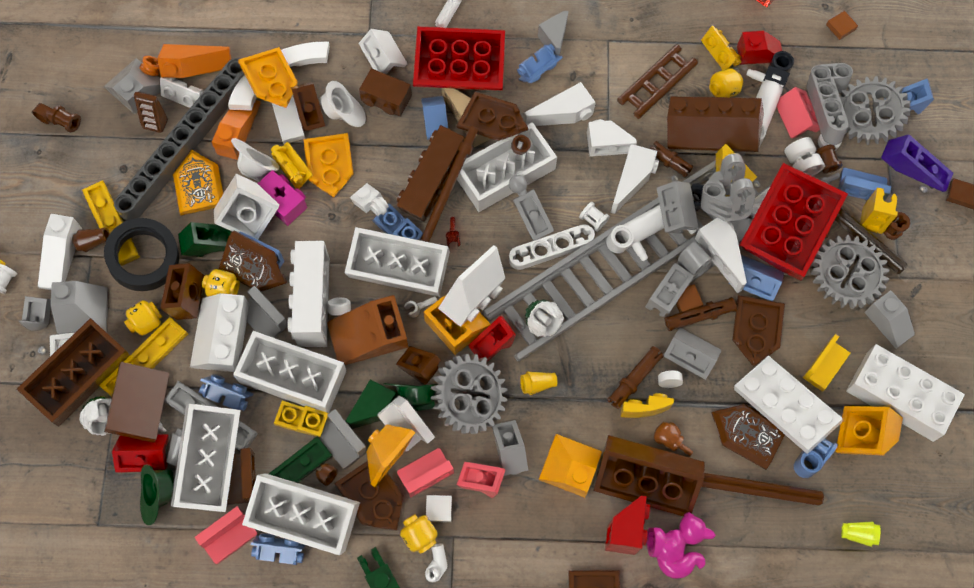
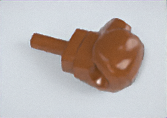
[654,422,693,456]

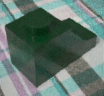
[178,222,233,257]

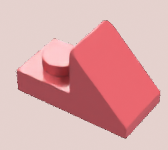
[457,462,505,498]

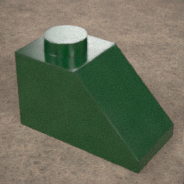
[345,379,397,429]

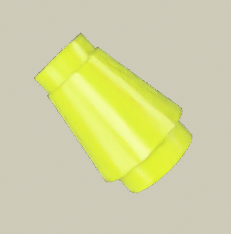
[841,522,881,547]

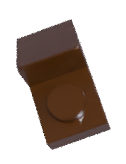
[291,82,325,132]
[396,346,441,385]

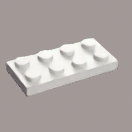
[734,356,843,454]

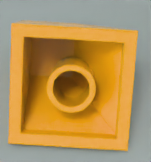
[835,406,903,456]
[366,424,415,487]
[539,434,602,498]

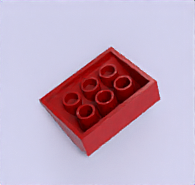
[413,26,505,91]
[739,163,848,281]

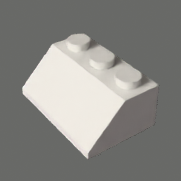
[438,245,505,327]
[190,293,249,372]

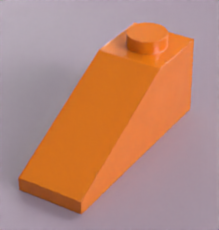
[157,44,231,78]
[212,100,261,160]

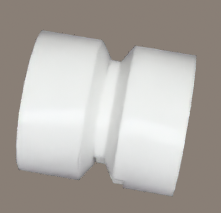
[784,137,825,176]

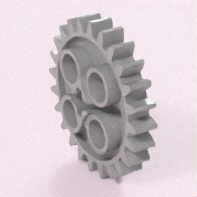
[840,76,910,145]
[811,235,889,309]
[431,354,508,434]

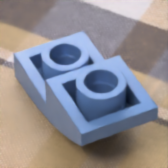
[372,204,423,240]

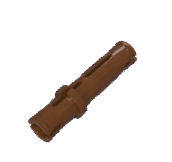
[664,297,737,331]
[607,346,664,409]

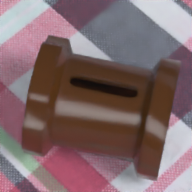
[815,144,843,174]
[883,212,910,240]

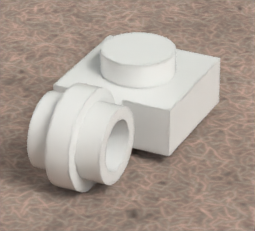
[350,183,389,216]

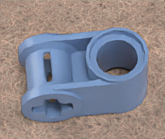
[794,438,838,478]

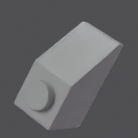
[864,290,915,349]
[492,420,529,476]

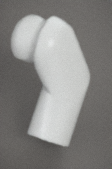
[425,543,447,582]

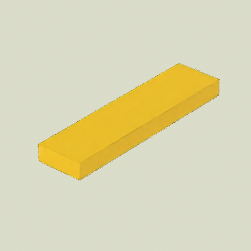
[82,180,140,266]
[99,317,188,397]

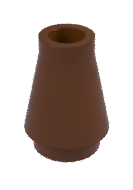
[72,227,110,252]

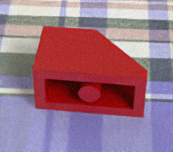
[737,30,782,65]

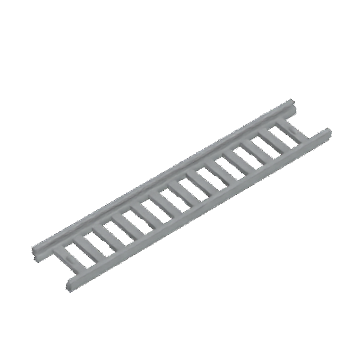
[484,151,771,362]

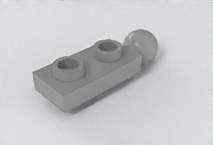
[509,175,554,241]

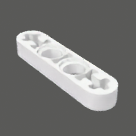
[509,224,595,270]

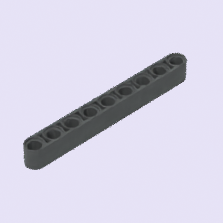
[114,58,245,221]

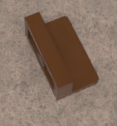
[227,448,256,505]

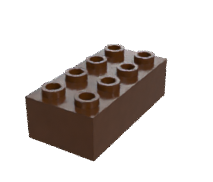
[16,318,130,427]

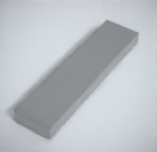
[164,381,258,452]

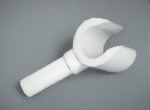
[404,296,437,318]

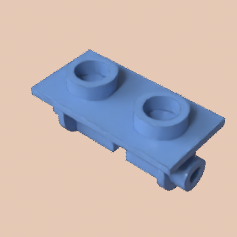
[517,44,563,83]
[199,374,253,411]
[251,533,306,565]

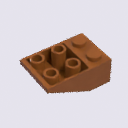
[327,295,409,365]

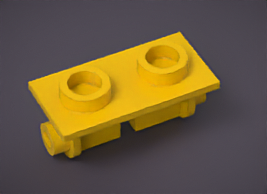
[701,26,741,70]
[271,142,313,189]

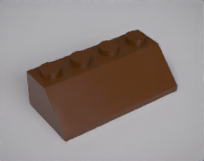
[667,96,764,152]
[593,435,705,517]

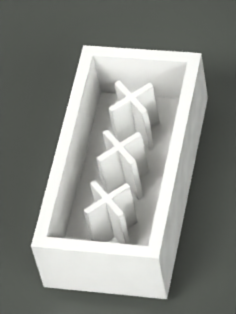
[457,122,557,212]
[345,227,450,297]
[288,241,330,347]
[233,331,347,413]
[846,344,965,442]
[171,404,240,512]
[242,473,360,555]

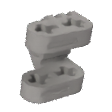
[701,153,755,222]

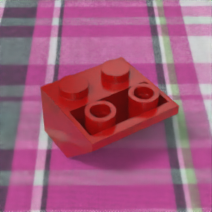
[605,496,650,555]

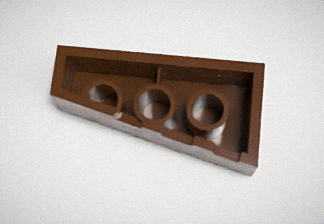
[396,125,465,222]

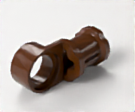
[32,103,81,133]

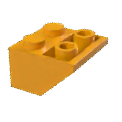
[423,296,491,355]

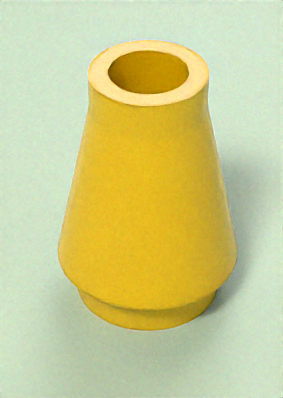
[520,371,558,395]

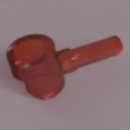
[445,217,461,248]

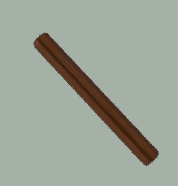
[701,473,824,506]

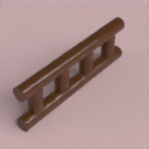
[617,44,698,119]

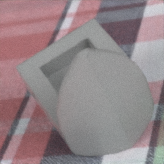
[19,296,51,331]

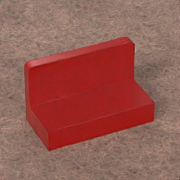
[112,434,169,473]

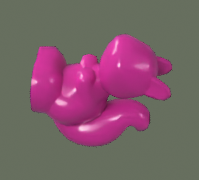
[646,512,716,579]

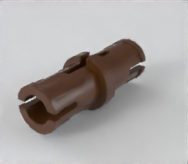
[650,141,693,178]

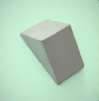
[538,11,568,56]

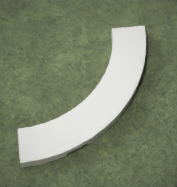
[228,42,330,110]

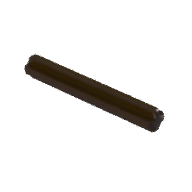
[835,208,908,274]

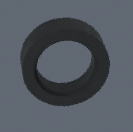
[104,218,179,291]

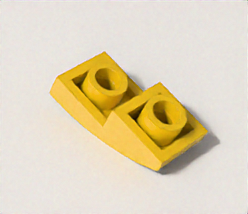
[620,393,674,418]
[274,400,329,437]

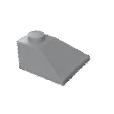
[104,58,161,114]
[51,281,108,335]

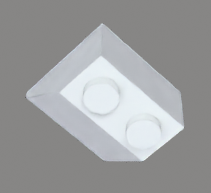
[214,174,279,240]

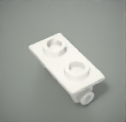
[160,77,205,108]

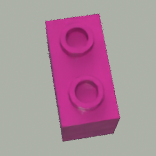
[257,170,307,226]

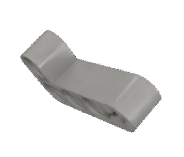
[806,63,853,145]
[676,217,752,282]

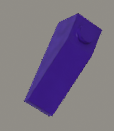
[881,134,953,192]

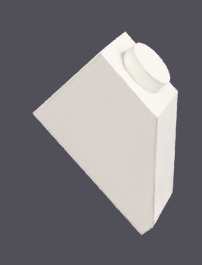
[587,119,637,156]

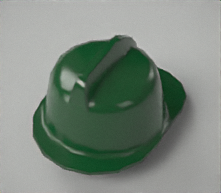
[383,383,438,411]
[140,465,174,526]

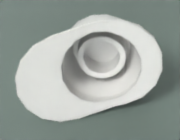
[319,81,366,127]
[231,138,279,181]

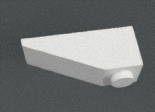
[524,82,595,126]
[611,144,659,214]
[38,214,82,290]
[695,218,747,293]

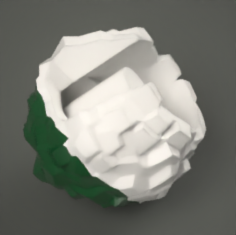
[525,299,564,337]
[79,396,111,436]

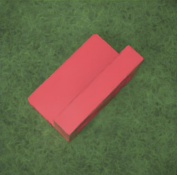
[776,87,820,138]
[397,448,454,498]
[194,506,258,564]

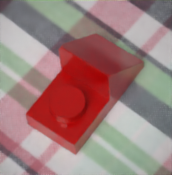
[468,316,516,363]

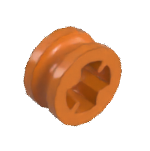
[140,56,160,76]

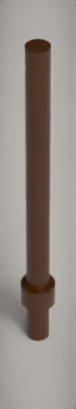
[420,126,479,242]

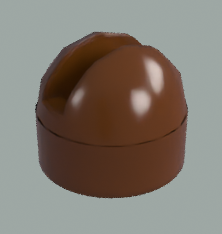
[511,135,531,155]
[316,464,338,486]

